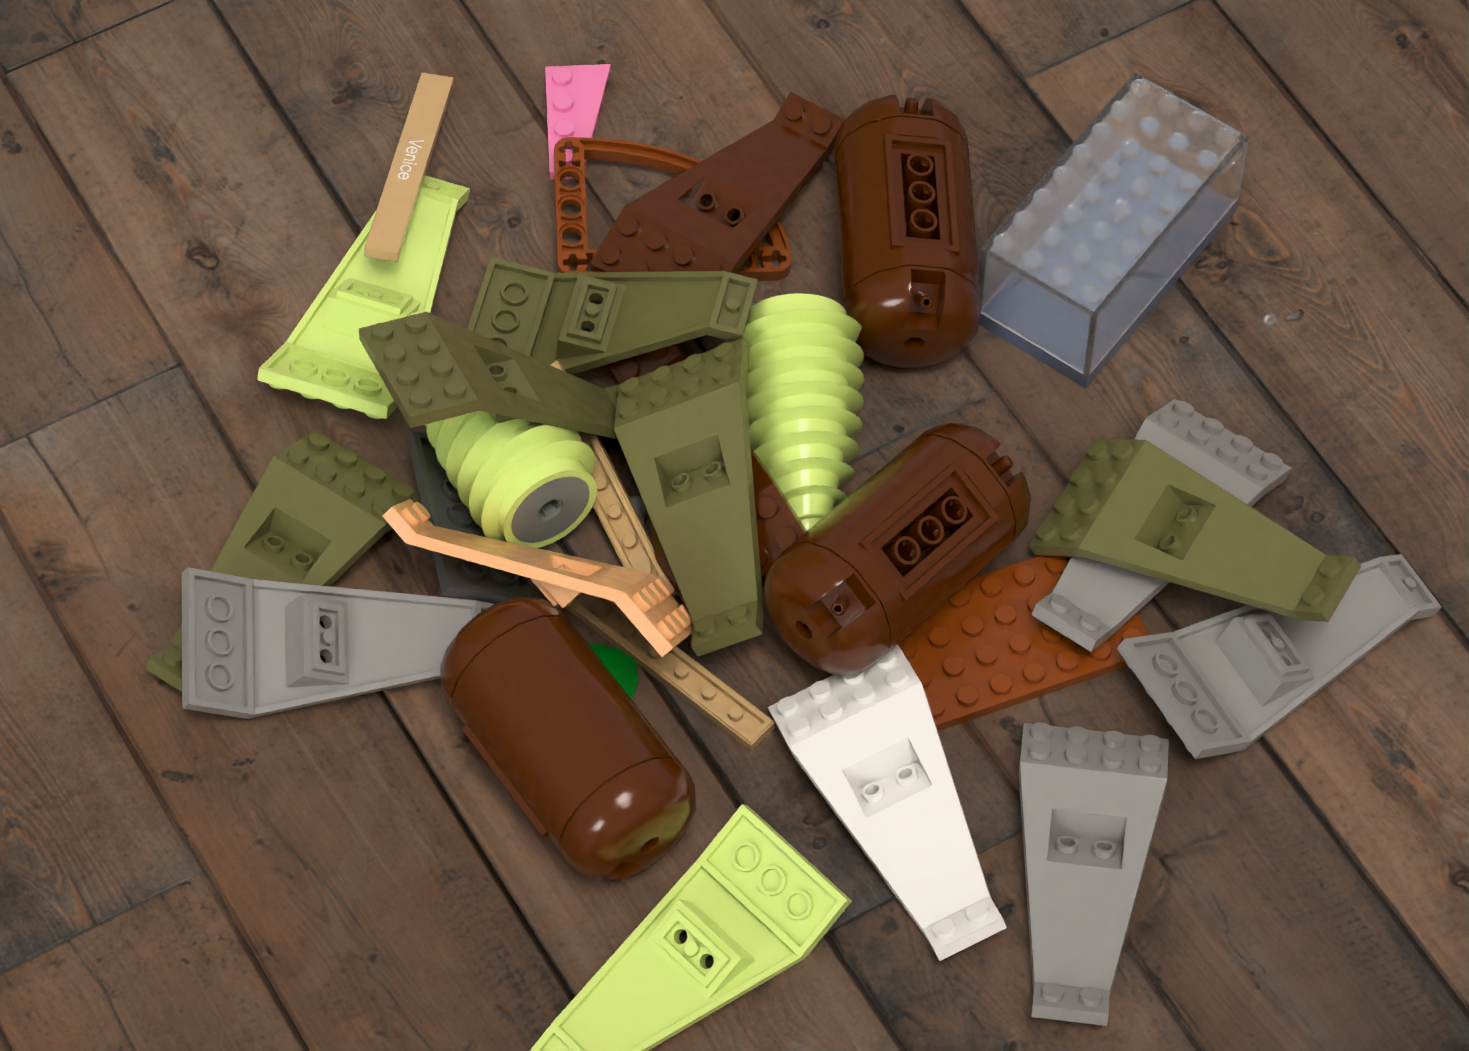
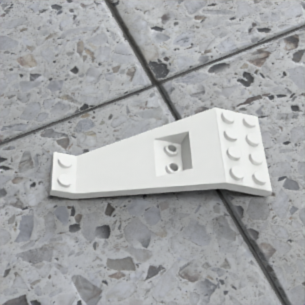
[768,645,1007,961]

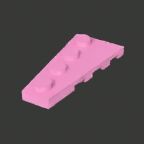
[545,64,611,180]

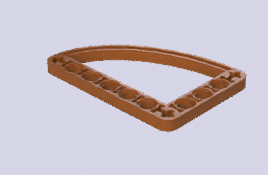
[554,137,792,281]

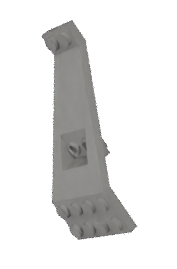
[1032,399,1292,652]
[1117,554,1442,759]
[182,567,494,719]
[1019,722,1169,1026]

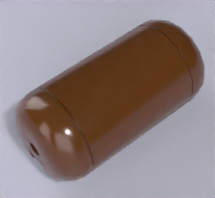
[835,95,981,368]
[764,423,1031,675]
[440,597,696,880]

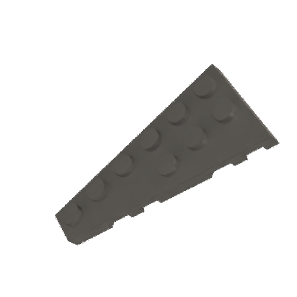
[407,431,542,604]

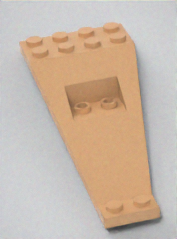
[383,499,693,657]

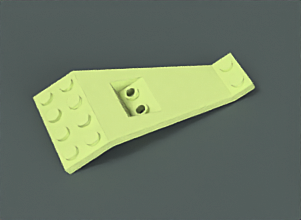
[257,175,470,419]
[530,804,852,1051]

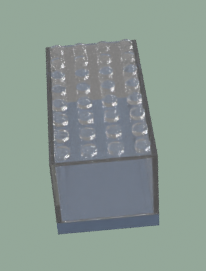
[977,73,1249,388]

